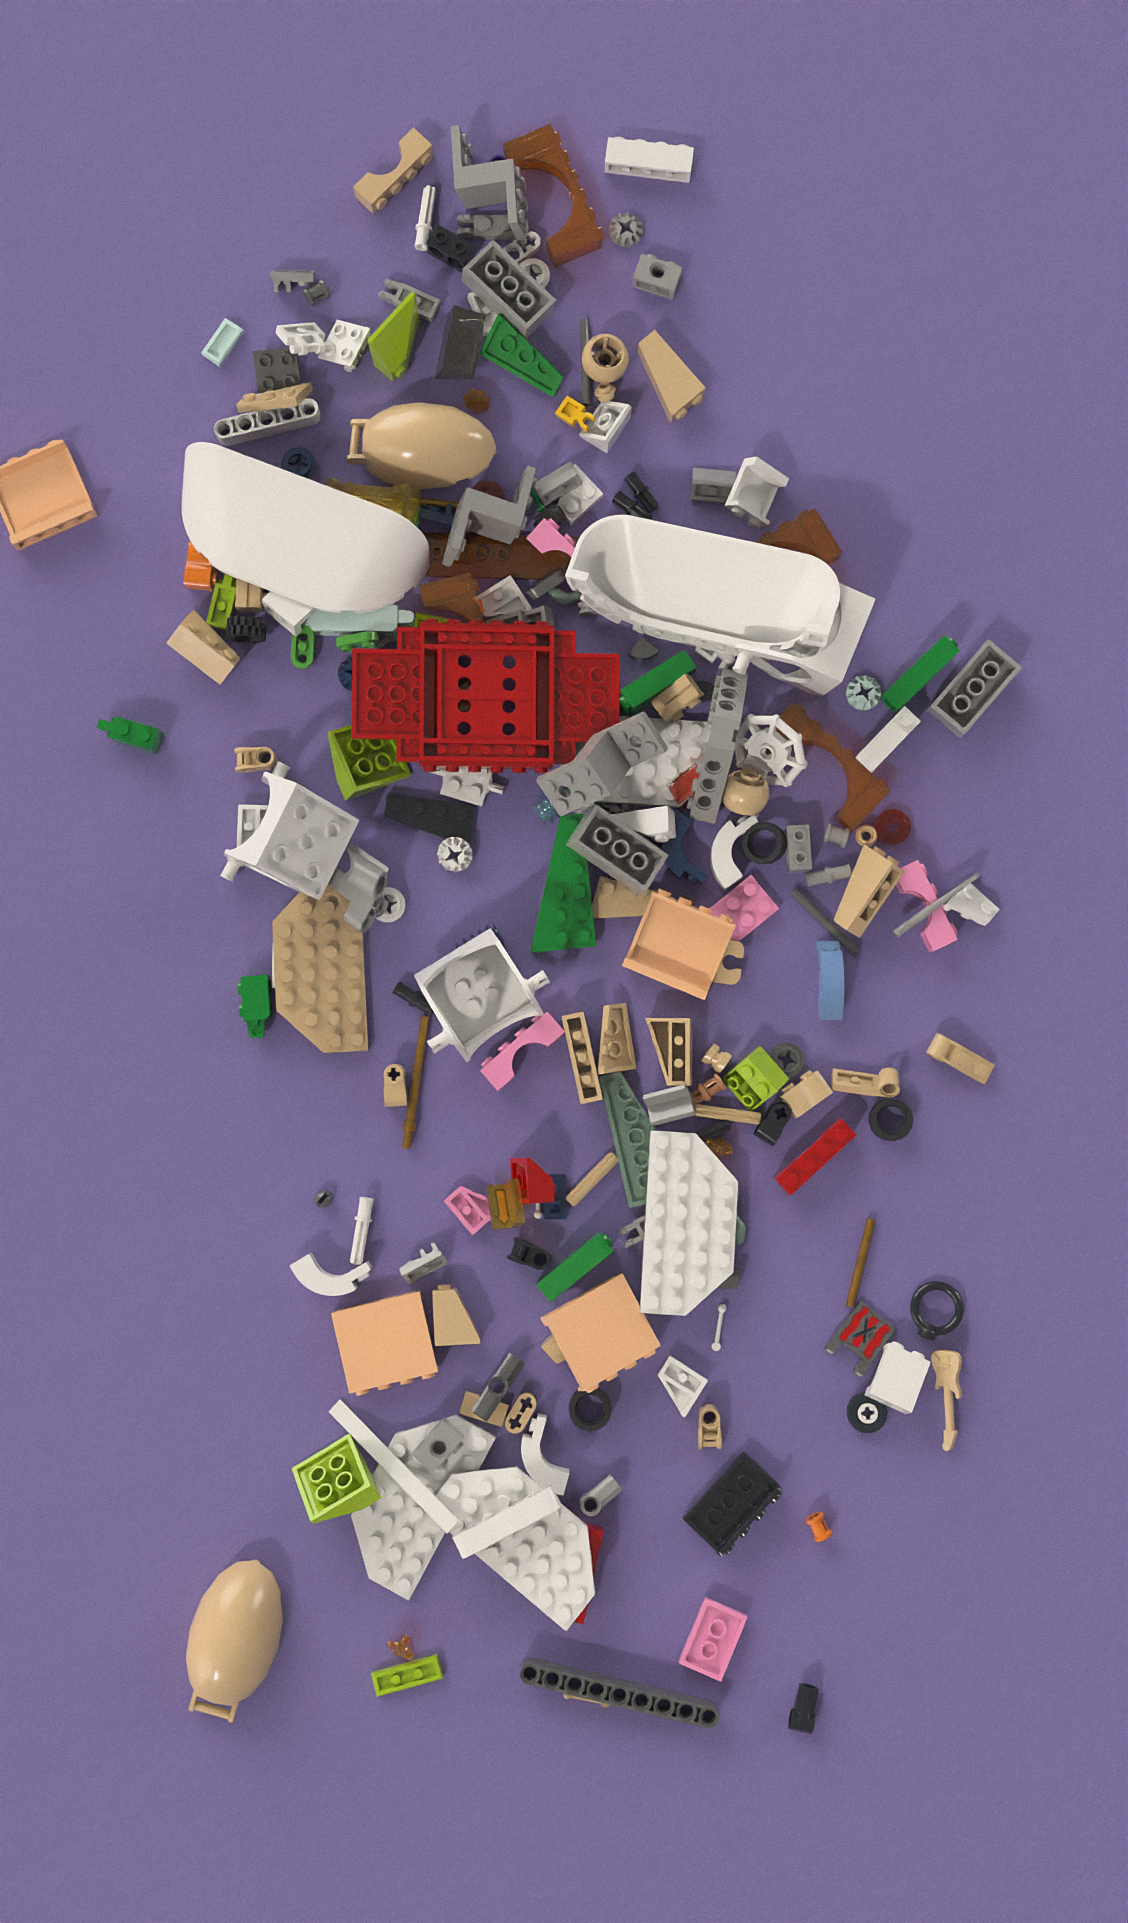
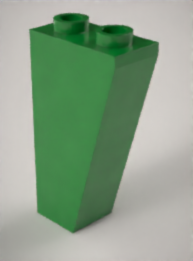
[880,635,960,714]
[619,650,697,717]
[536,1231,613,1302]

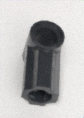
[788,1683,819,1734]

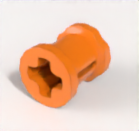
[805,1511,833,1542]

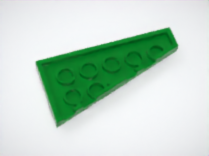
[530,813,597,953]

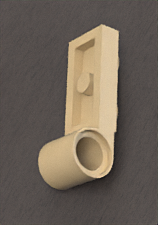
[926,1033,995,1084]
[831,1068,900,1098]

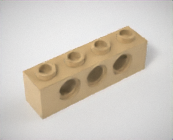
[561,1012,603,1104]

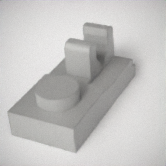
[270,270,316,292]
[399,1243,448,1284]

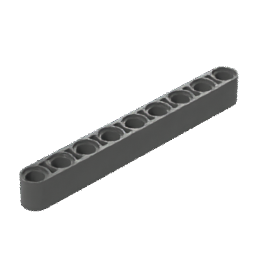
[520,1657,719,1728]

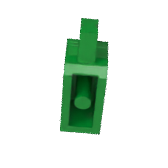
[97,716,163,754]
[237,975,273,1038]

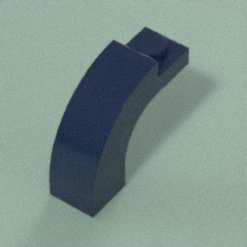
[660,809,708,886]

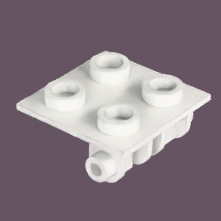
[318,320,371,372]

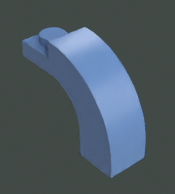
[816,941,844,1020]

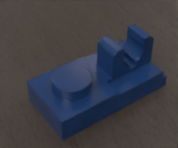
[419,503,455,524]
[544,1174,567,1220]

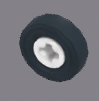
[846,1392,888,1434]

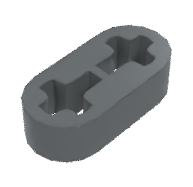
[526,568,566,601]

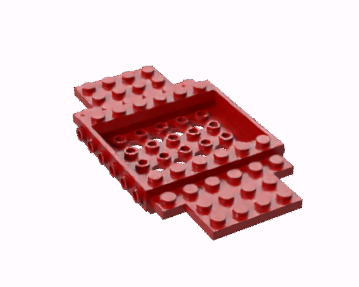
[352,619,620,774]

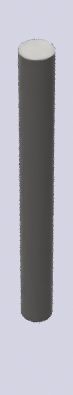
[580,319,591,406]
[791,888,860,956]

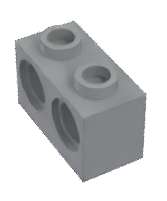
[784,825,812,873]

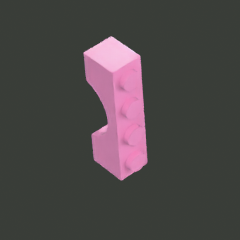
[526,518,576,557]
[896,860,958,953]
[480,1012,565,1091]

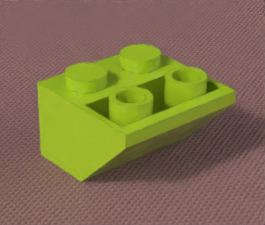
[721,1046,789,1112]

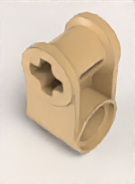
[234,747,278,773]
[384,1064,408,1107]
[698,1404,722,1450]

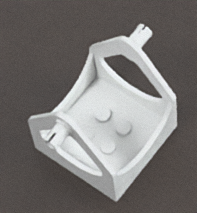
[732,583,875,698]
[220,761,359,900]
[414,928,550,1062]

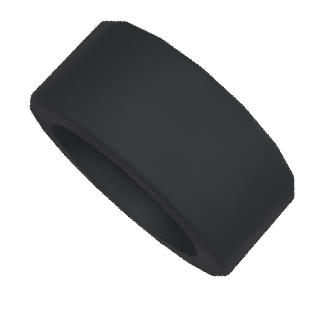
[742,822,787,864]
[868,1099,913,1141]
[569,1387,612,1432]

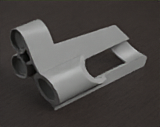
[328,841,389,933]

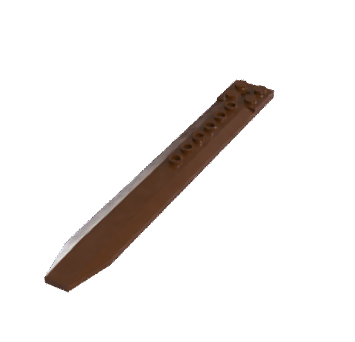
[423,533,580,581]

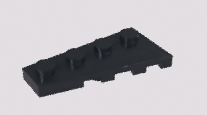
[384,794,475,845]

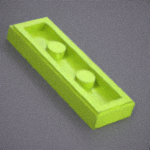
[371,1654,443,1697]

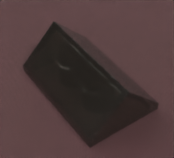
[435,305,486,379]

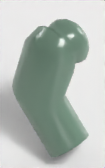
[548,586,581,606]
[735,1213,746,1246]

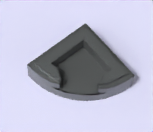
[628,637,659,659]

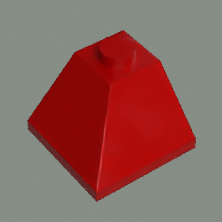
[510,1158,556,1204]

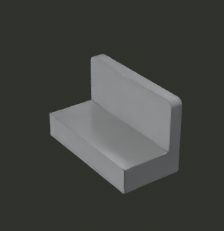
[535,462,583,506]
[690,468,736,503]
[643,1084,695,1126]

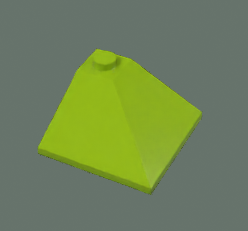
[368,291,420,382]
[327,725,411,801]
[291,1433,382,1524]

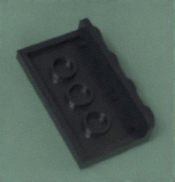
[682,1450,782,1556]

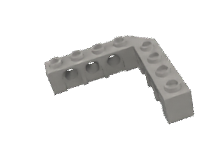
[687,668,748,824]

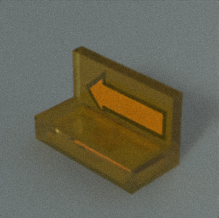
[486,1179,525,1230]

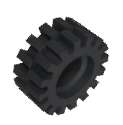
[226,616,267,643]

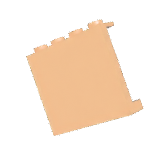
[0,439,98,551]
[622,888,736,1000]
[540,1273,661,1393]
[331,1290,439,1396]

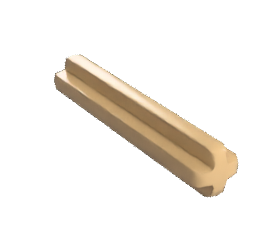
[695,1104,761,1125]
[566,1152,618,1206]

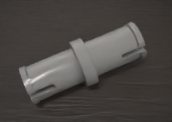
[805,864,852,887]

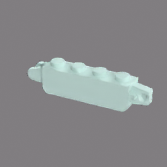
[301,603,415,637]

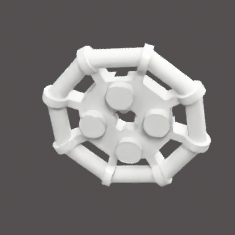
[735,714,807,787]

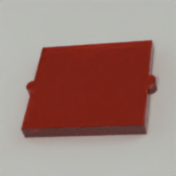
[667,763,699,811]

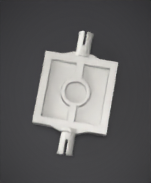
[431,768,505,807]

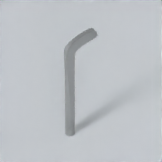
[893,872,980,938]

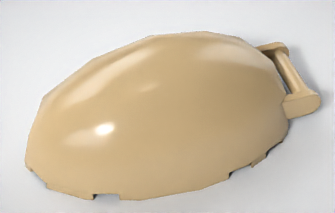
[346,402,497,490]
[186,1559,283,1723]

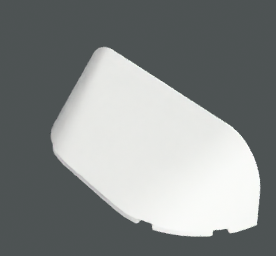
[182,442,430,614]
[565,515,840,662]

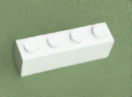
[605,137,694,183]

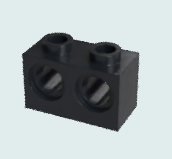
[426,224,476,273]

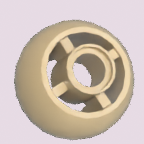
[582,334,629,383]
[722,769,770,815]

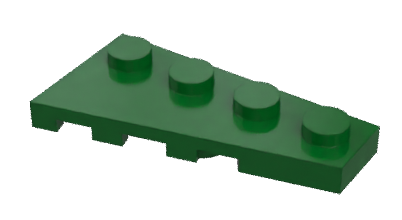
[479,314,565,397]

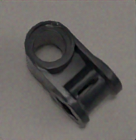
[753,1102,791,1146]
[507,1237,552,1270]

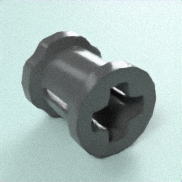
[303,279,331,307]

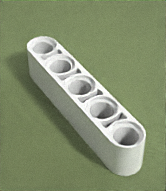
[214,398,321,446]
[452,1485,562,1559]

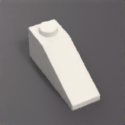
[855,706,921,773]
[612,806,676,842]

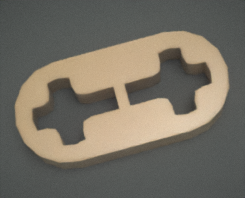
[505,1392,537,1434]

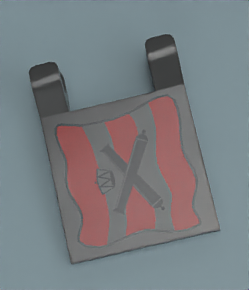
[824,1300,896,1377]

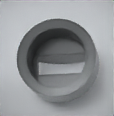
[314,1190,333,1208]

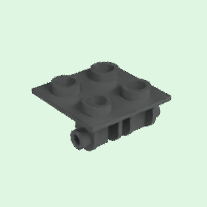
[253,348,301,394]

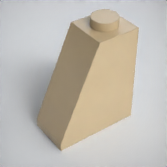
[432,1284,481,1346]

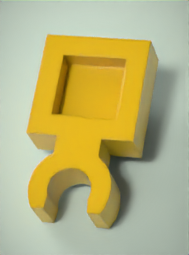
[555,396,596,432]

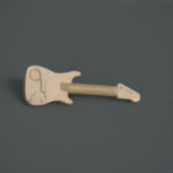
[931,1350,962,1451]

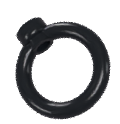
[910,1281,964,1341]

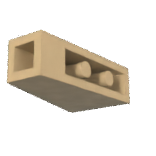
[637,330,706,423]
[833,845,905,938]

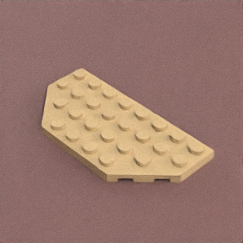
[272,884,368,1053]

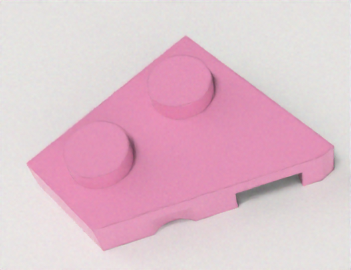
[443,1186,505,1235]

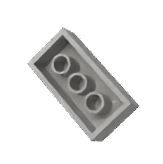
[461,240,556,338]
[927,639,1022,738]
[566,804,668,895]

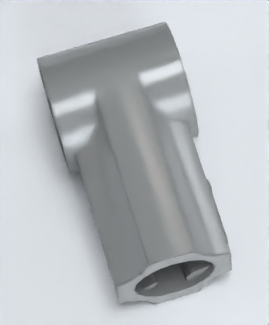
[580,1474,623,1516]

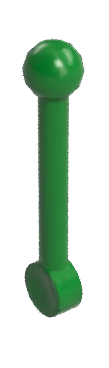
[521,472,545,513]

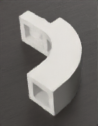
[710,815,758,891]
[290,1253,373,1296]
[521,1413,569,1496]

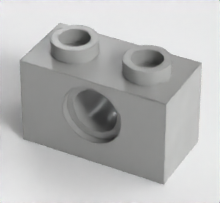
[632,254,682,300]
[412,1417,464,1473]

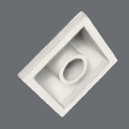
[579,401,632,453]

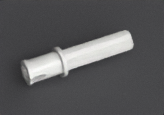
[414,185,436,251]
[350,1197,374,1265]

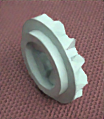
[846,675,881,710]

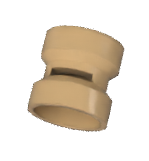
[701,1043,732,1073]

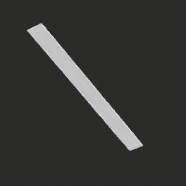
[329,1400,459,1533]

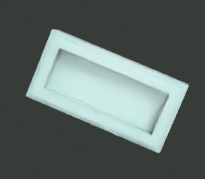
[201,318,244,367]

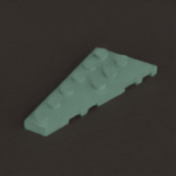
[599,1072,657,1208]

